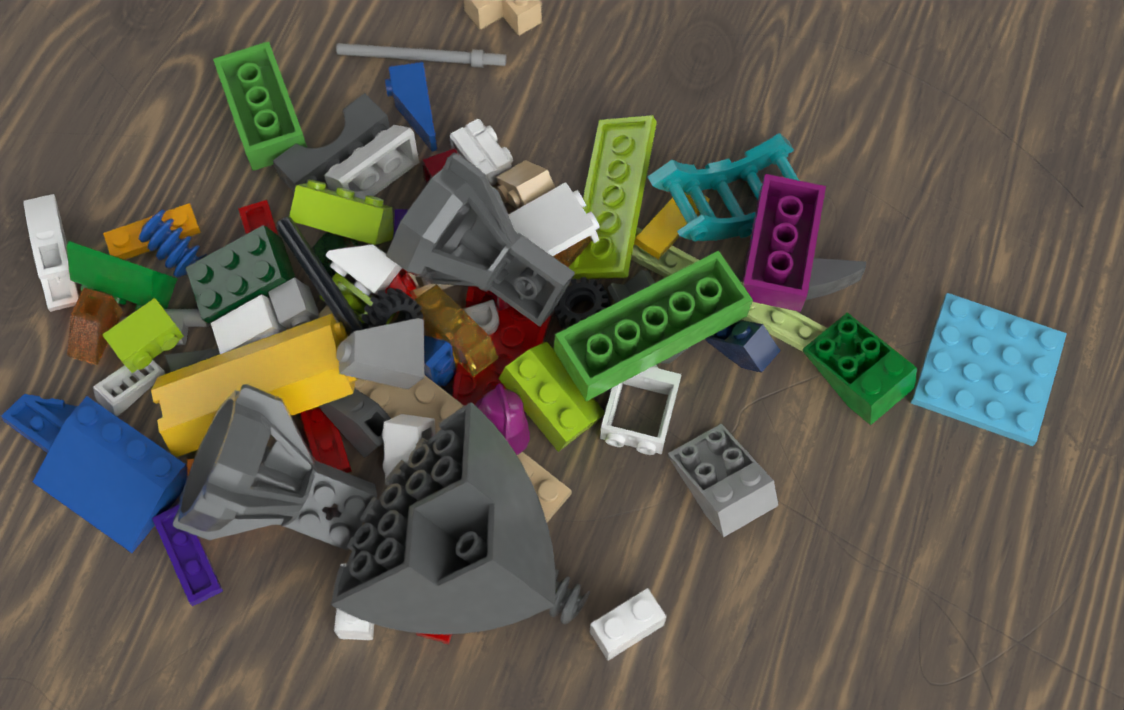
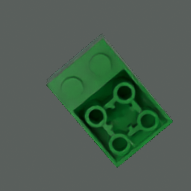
[803,312,917,425]

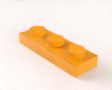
[103,203,201,260]

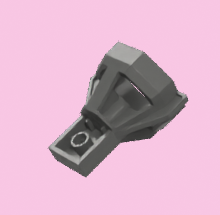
[386,153,575,326]
[173,384,377,550]

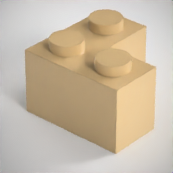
[464,0,542,36]
[496,160,555,209]

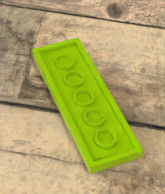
[569,115,657,279]

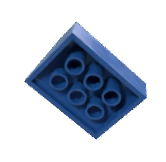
[32,396,188,553]

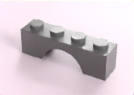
[273,93,390,193]

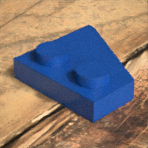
[1,394,77,453]

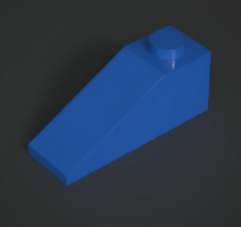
[385,62,437,151]

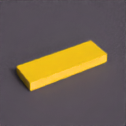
[634,192,710,260]

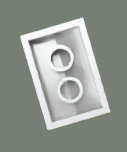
[324,125,419,199]

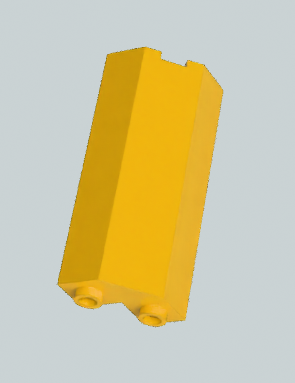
[151,313,358,457]

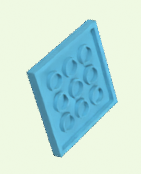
[911,293,1067,446]

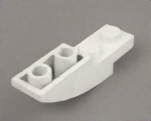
[23,194,81,312]

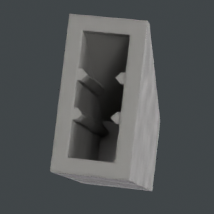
[336,318,424,389]

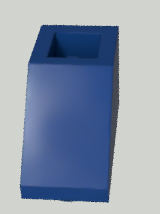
[424,335,456,387]

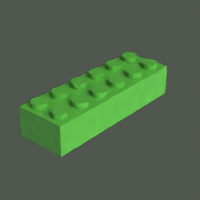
[554,251,753,401]

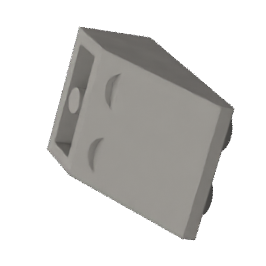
[668,424,779,537]

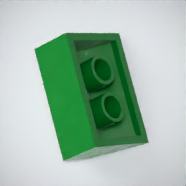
[67,241,178,310]

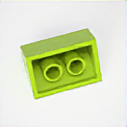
[289,180,394,245]
[499,342,605,452]

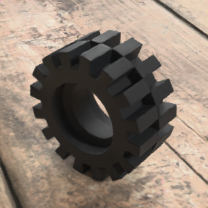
[554,277,611,330]
[362,288,423,329]

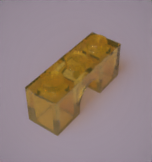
[415,284,498,377]

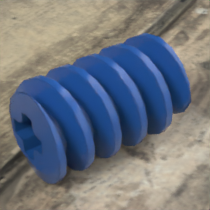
[139,209,207,278]

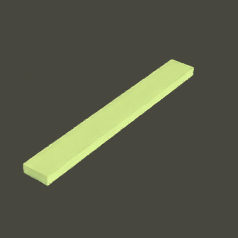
[631,227,827,352]

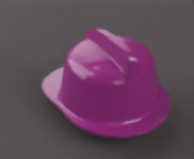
[475,384,530,455]

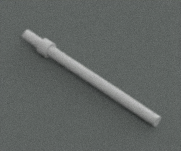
[337,43,506,67]

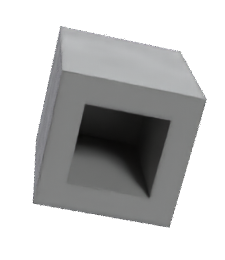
[268,277,320,329]

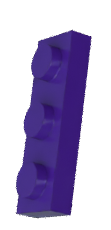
[152,504,223,606]

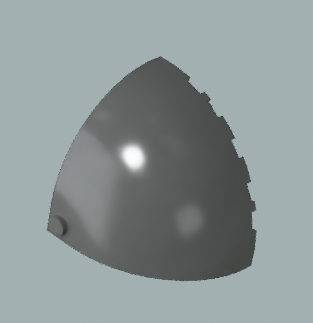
[331,402,555,634]

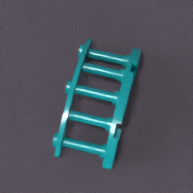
[647,133,800,241]

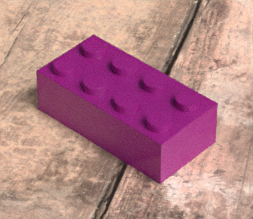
[742,174,826,312]

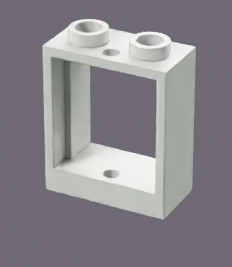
[600,367,681,455]

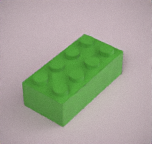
[213,41,307,171]

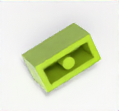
[102,298,184,373]

